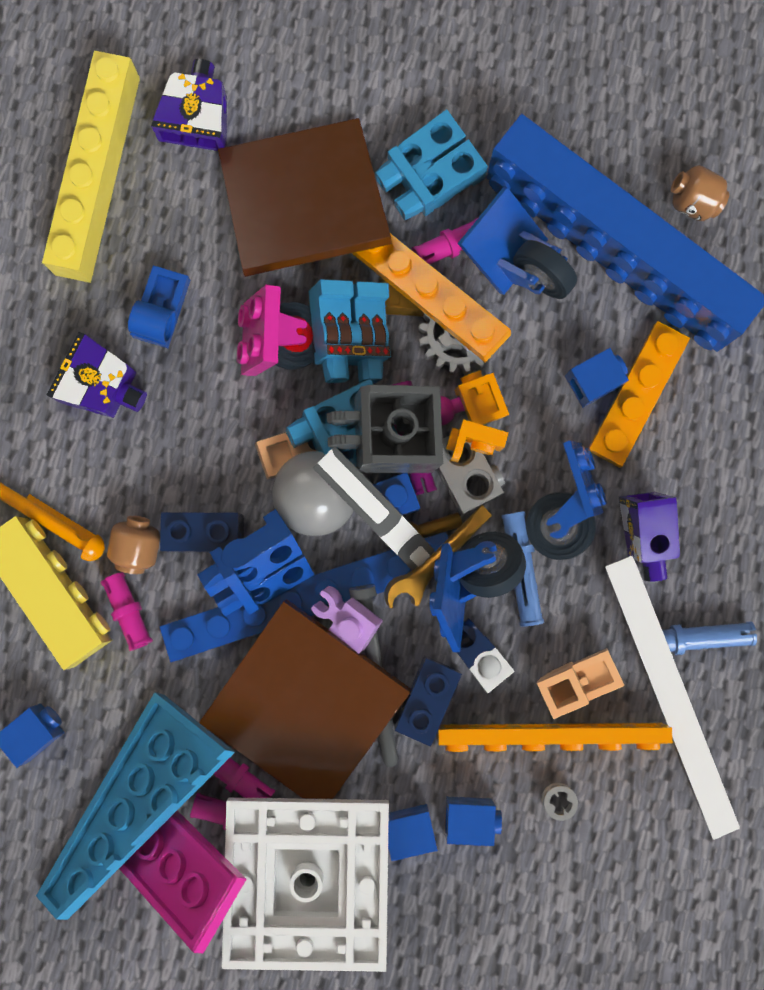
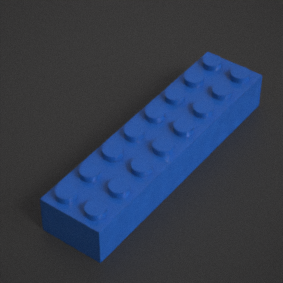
[486,113,764,352]

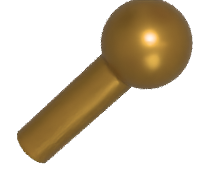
[408,512,462,538]

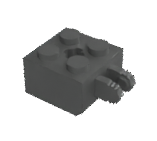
[327,385,443,473]

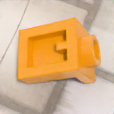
[454,370,509,425]
[446,419,509,463]

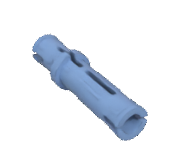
[501,511,544,627]
[662,622,757,655]

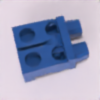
[197,509,315,616]

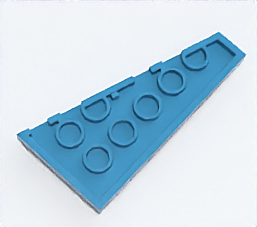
[36,692,235,920]

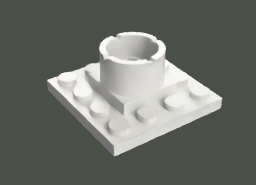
[222,797,389,972]

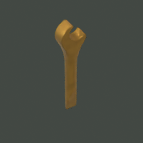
[384,505,492,608]

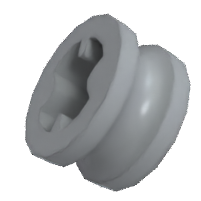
[541,782,578,821]

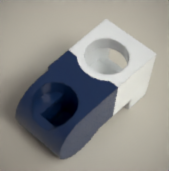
[445,618,515,693]

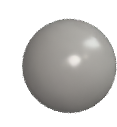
[272,451,354,537]

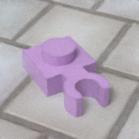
[311,586,383,654]

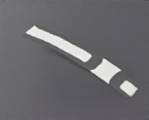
[314,447,434,571]

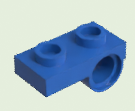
[128,265,191,348]

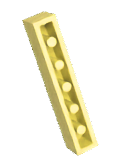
[42,50,140,283]

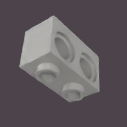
[436,435,505,516]

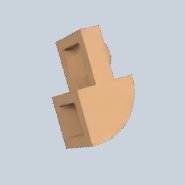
[537,648,625,719]

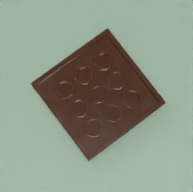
[218,118,392,277]
[199,599,411,799]

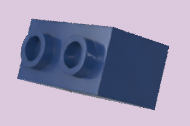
[160,512,244,552]
[394,655,462,747]

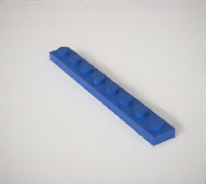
[159,532,448,663]

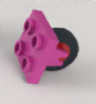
[237,284,316,376]

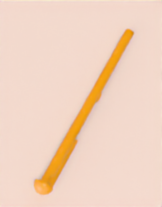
[0,482,105,561]

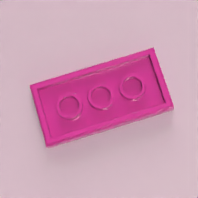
[119,810,247,954]

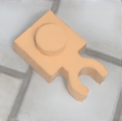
[255,433,316,479]

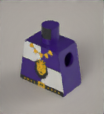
[151,59,227,151]
[46,332,147,418]
[619,492,680,582]

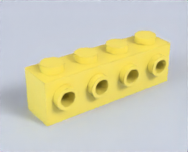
[0,516,112,670]

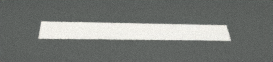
[605,555,740,840]

